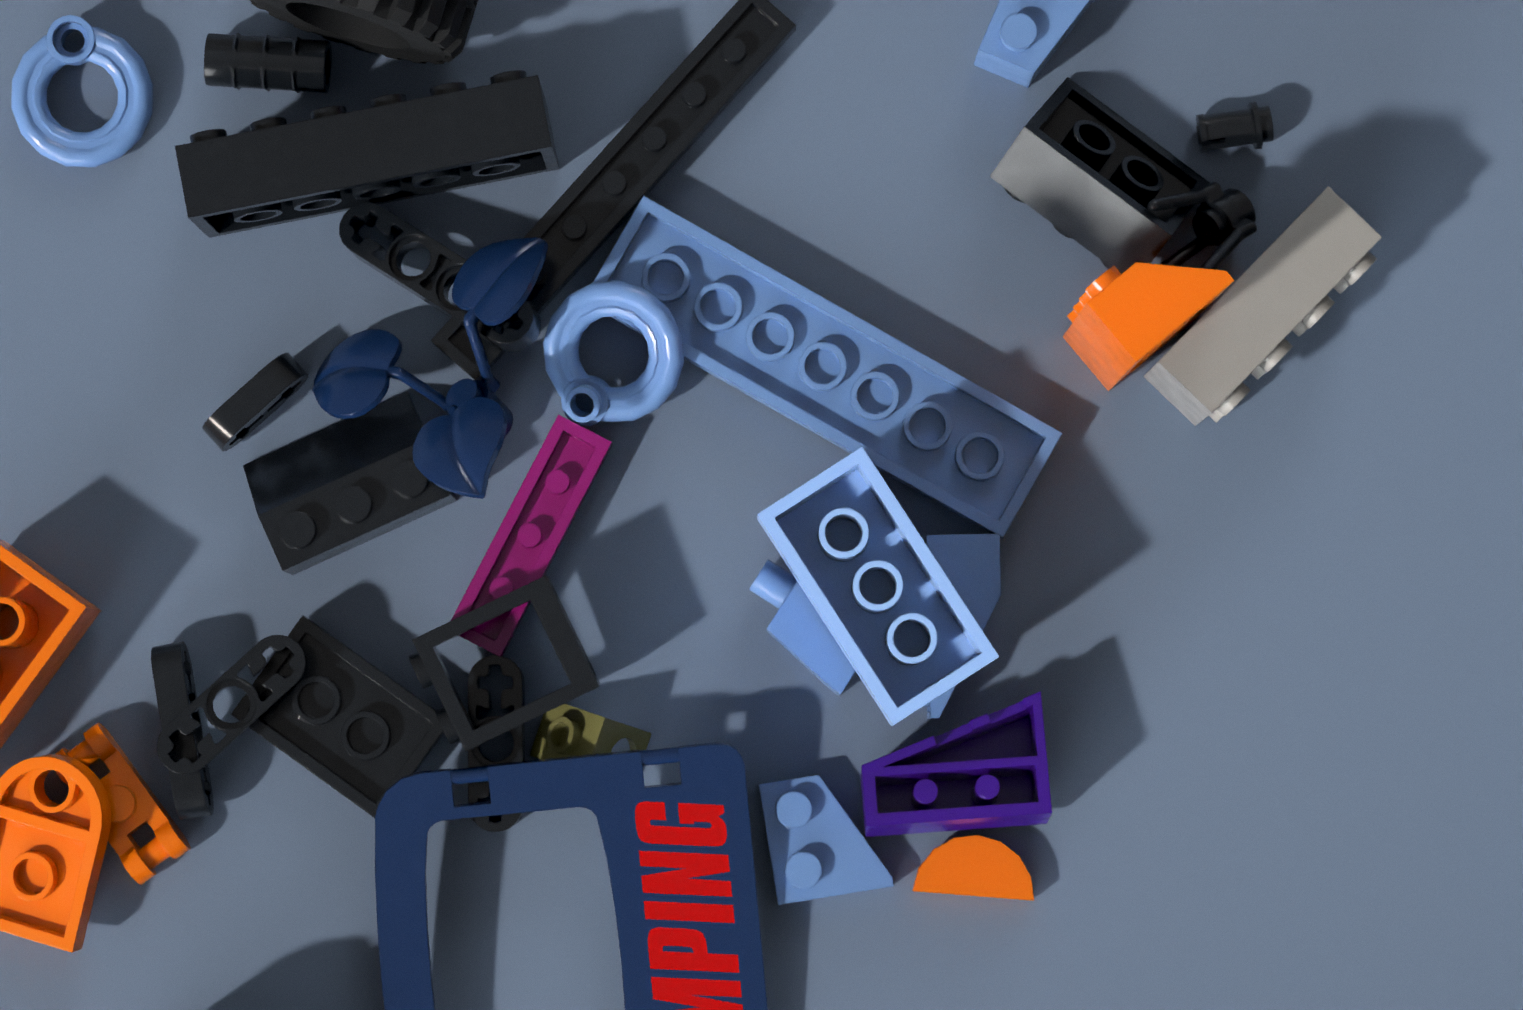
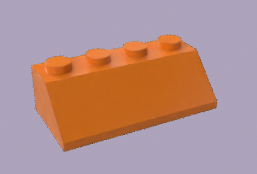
[1063,262,1235,392]

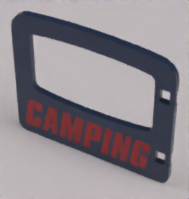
[375,742,768,1010]

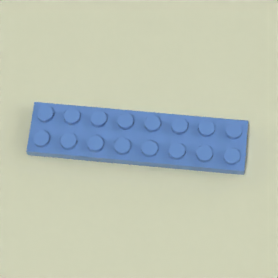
[594,196,1062,539]

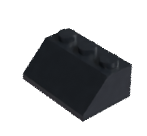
[990,77,1211,274]
[243,391,457,575]

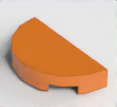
[912,834,1034,901]

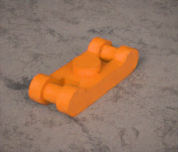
[55,722,191,885]

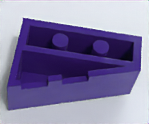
[861,691,1052,837]

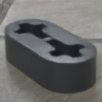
[202,353,308,451]

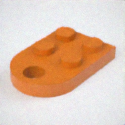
[0,754,112,953]

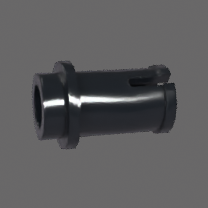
[1196,102,1274,153]

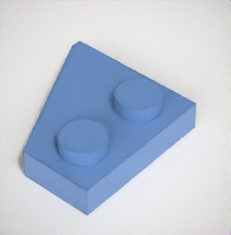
[759,775,894,905]

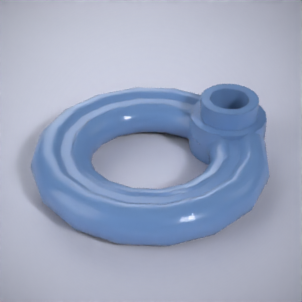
[11,15,153,167]
[543,281,684,426]

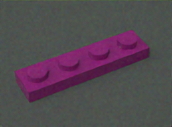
[451,414,613,657]

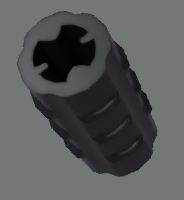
[204,33,332,93]

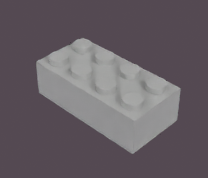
[1143,186,1382,426]

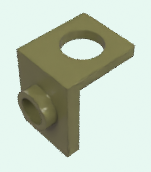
[530,704,651,759]

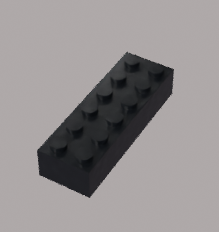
[175,70,559,238]

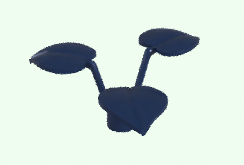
[312,237,548,499]

